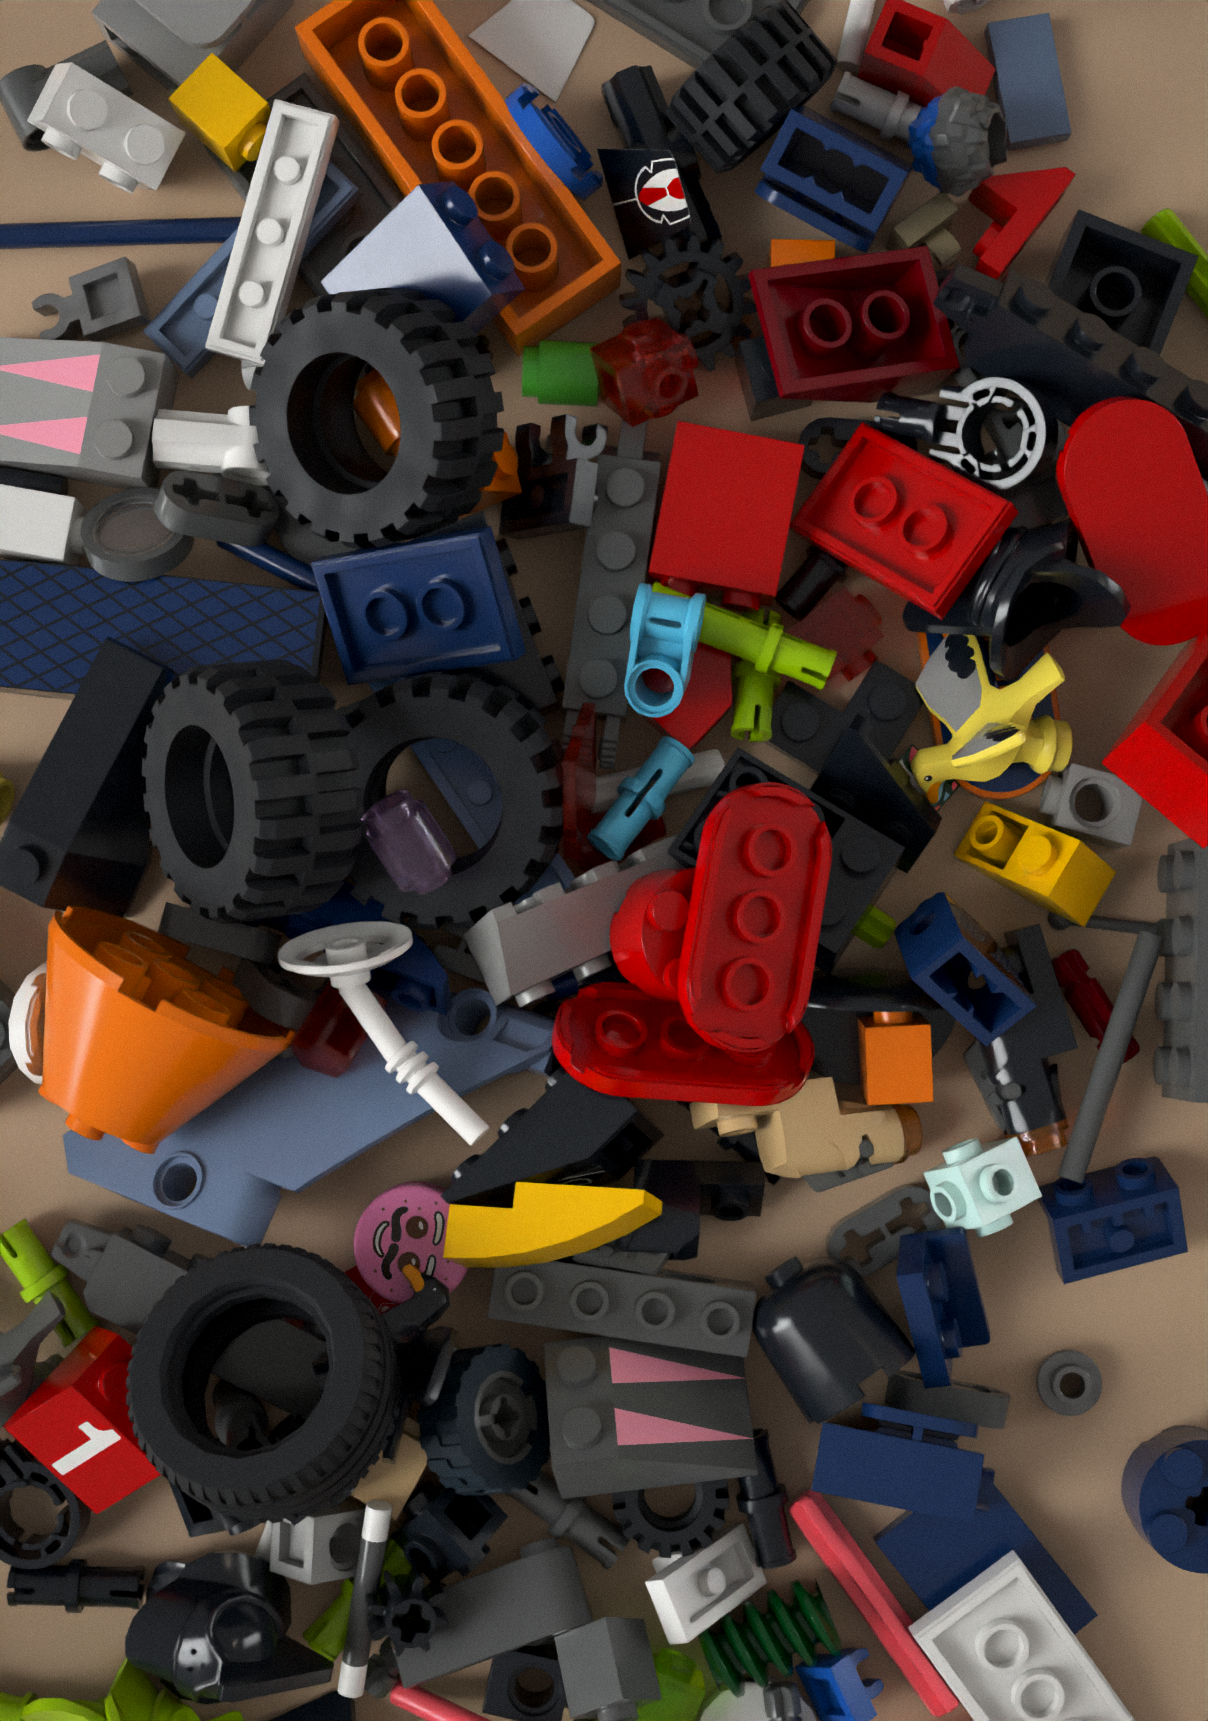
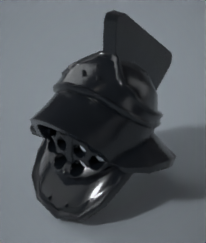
[902,518,1131,681]
[125,1550,334,1705]

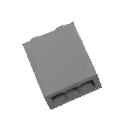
[92,0,294,93]

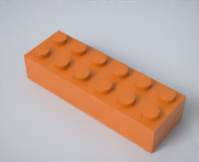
[295,0,621,357]

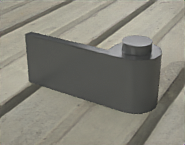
[395,1538,594,1689]

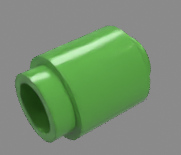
[522,340,612,407]

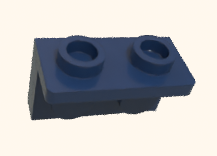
[1038,1156,1188,1284]
[896,1227,991,1389]

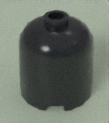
[752,1256,916,1424]

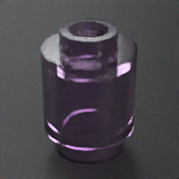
[362,790,457,895]

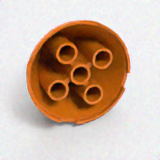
[38,906,296,1154]

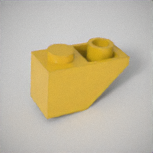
[954,801,1116,927]

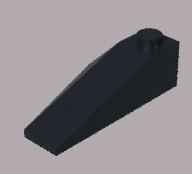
[0,637,167,918]

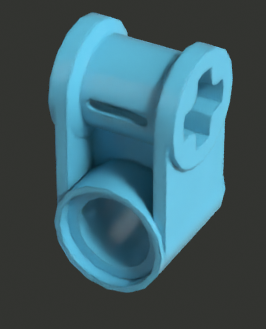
[624,583,706,717]

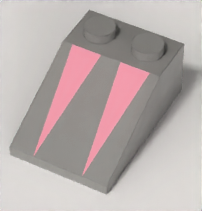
[0,337,180,490]

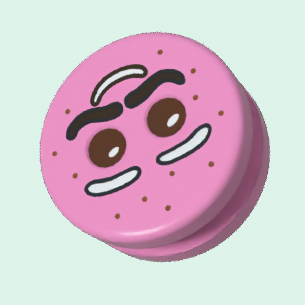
[353,1181,469,1304]

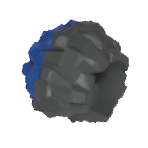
[907,86,1007,197]

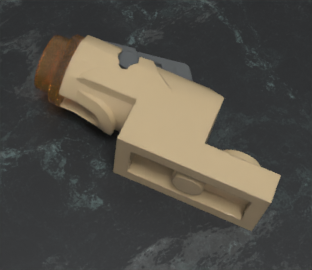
[689,1077,923,1192]

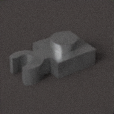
[32,257,151,342]

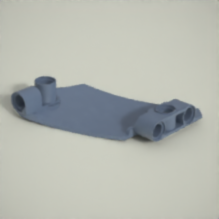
[63,988,561,1247]

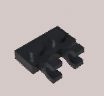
[498,414,608,540]

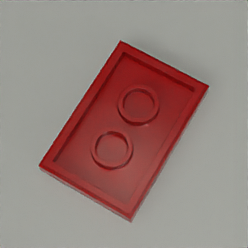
[789,422,1018,620]

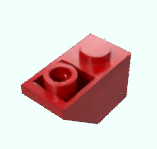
[857,0,996,107]
[640,606,732,752]

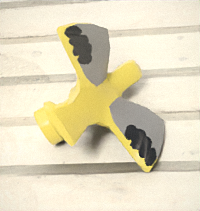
[911,634,1073,804]

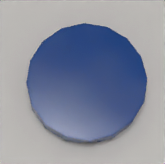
[505,83,603,200]

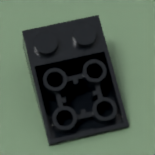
[668,747,905,974]
[441,1066,664,1208]

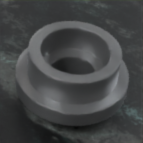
[1036,1349,1102,1416]

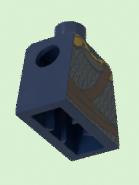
[894,892,1037,1047]

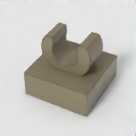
[885,192,961,272]

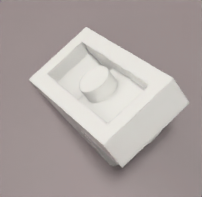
[645,1523,767,1645]

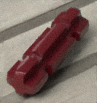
[1051,949,1140,1064]

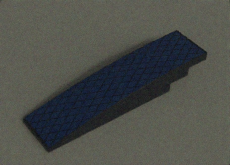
[0,559,327,701]

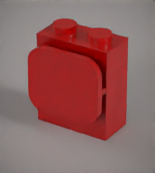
[647,421,805,613]

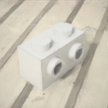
[27,62,186,194]

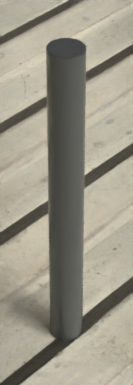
[1057,931,1164,1184]

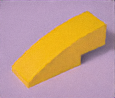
[443,1182,663,1268]

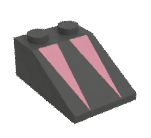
[543,1336,758,1499]

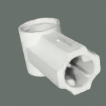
[152,406,270,487]

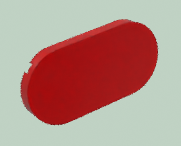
[1056,396,1208,646]
[677,782,832,1053]
[552,982,814,1106]

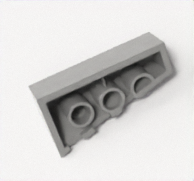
[463,833,685,1008]

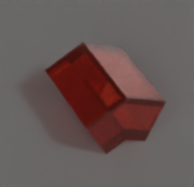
[291,980,388,1078]

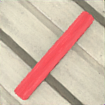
[788,1489,960,1717]

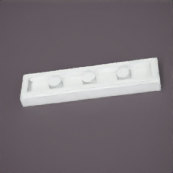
[205,99,340,366]

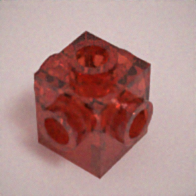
[589,317,699,428]

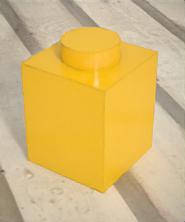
[168,53,271,172]

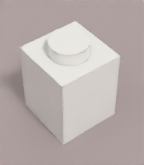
[0,484,89,566]

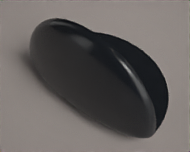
[801,968,956,1085]

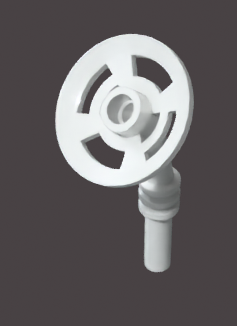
[278,921,490,1146]

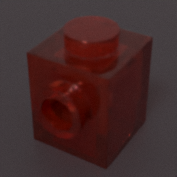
[786,586,884,692]

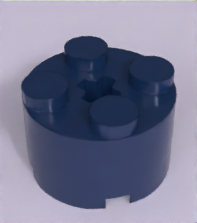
[1121,1425,1208,1574]

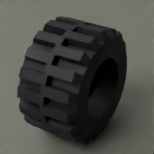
[666,0,838,174]

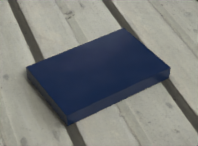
[311,526,526,685]
[873,1483,1098,1635]

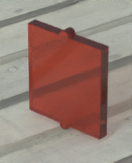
[563,702,596,859]

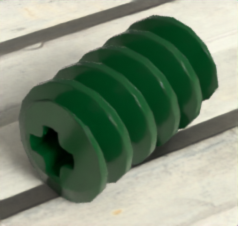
[698,1578,842,1698]

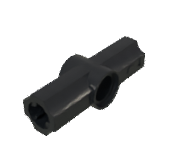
[601,65,722,249]

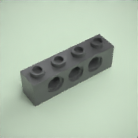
[487,1257,757,1358]

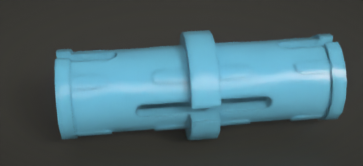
[587,736,695,861]

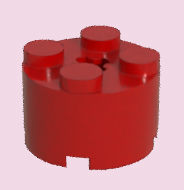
[609,868,696,1001]

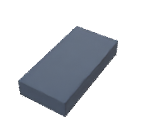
[984,13,1072,151]

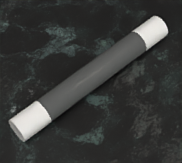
[337,1500,392,1698]

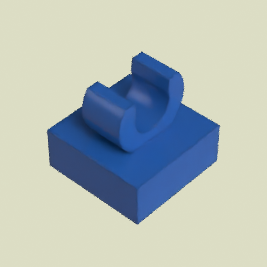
[795,1648,884,1721]

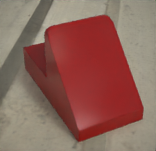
[968,167,1076,280]

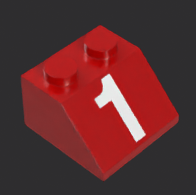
[2,1325,208,1514]

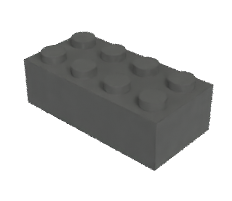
[1153,838,1208,1103]

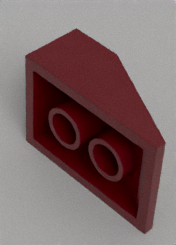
[748,246,960,403]

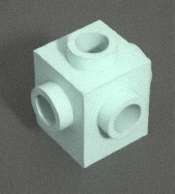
[923,1136,1042,1237]

